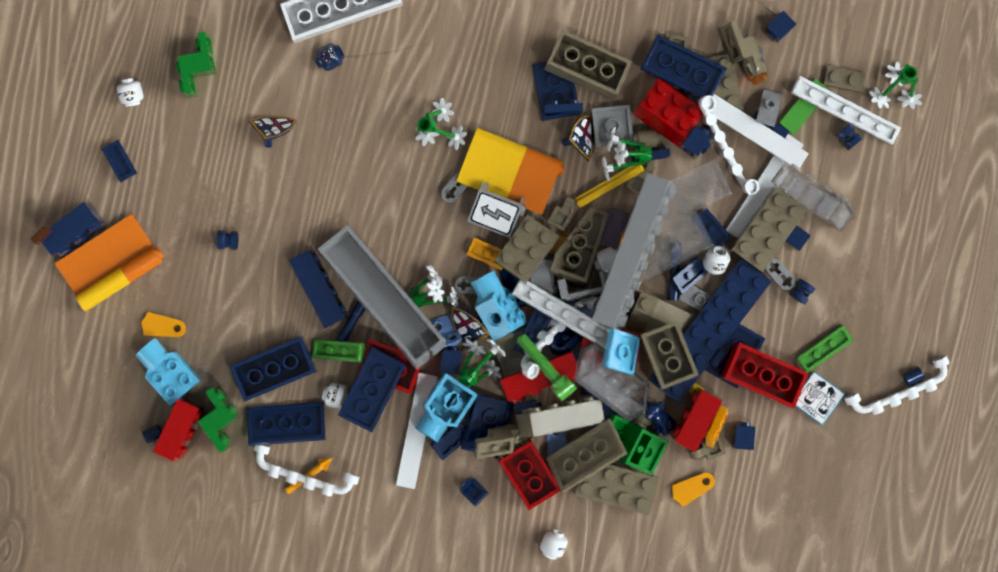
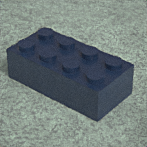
[230,336,318,402]

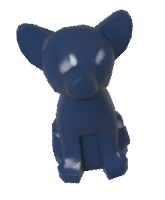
[642,400,677,436]

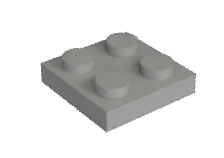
[591,105,634,147]

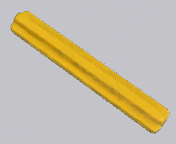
[575,165,644,207]

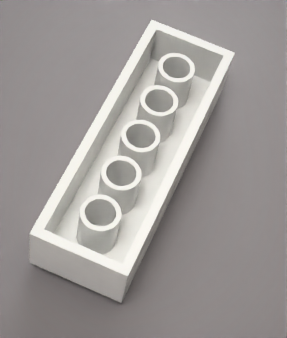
[280,0,403,43]

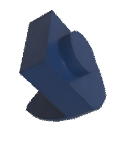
[460,478,489,507]

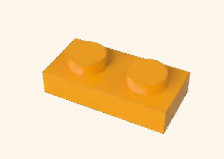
[466,238,502,270]
[704,406,728,448]

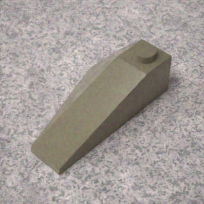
[550,207,609,289]
[625,291,696,334]

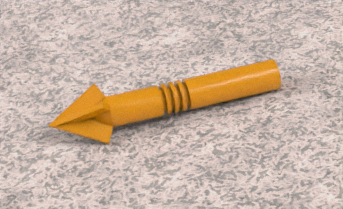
[285,458,332,494]

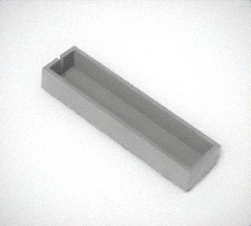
[592,173,676,329]
[318,225,446,370]

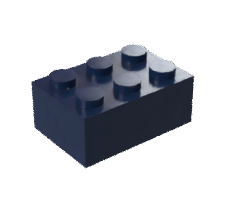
[42,202,105,257]

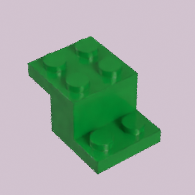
[176,32,216,98]
[198,387,239,453]
[609,413,669,475]

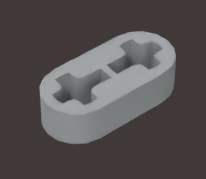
[441,172,469,203]
[765,259,796,290]
[455,276,481,294]

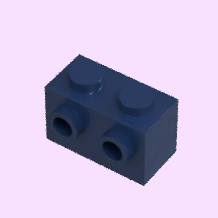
[680,126,712,159]

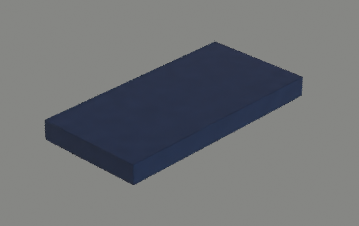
[640,35,727,99]
[338,346,407,432]
[247,402,326,446]

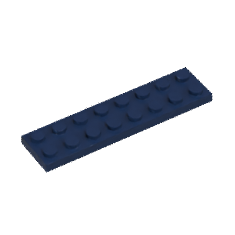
[648,258,772,404]

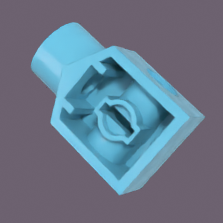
[471,271,528,341]
[135,338,202,406]
[415,373,478,443]

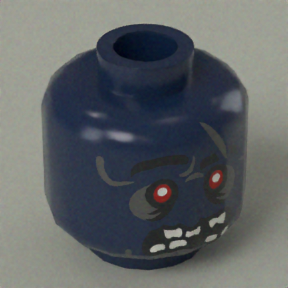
[315,43,344,71]

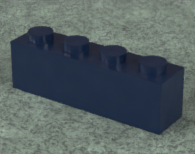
[289,250,348,329]

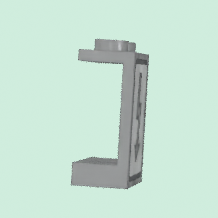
[467,182,527,238]
[557,271,608,303]

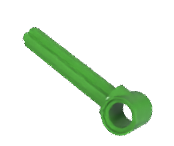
[517,334,577,401]

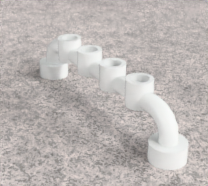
[699,95,759,195]
[521,296,600,379]
[844,355,950,415]
[254,445,360,496]

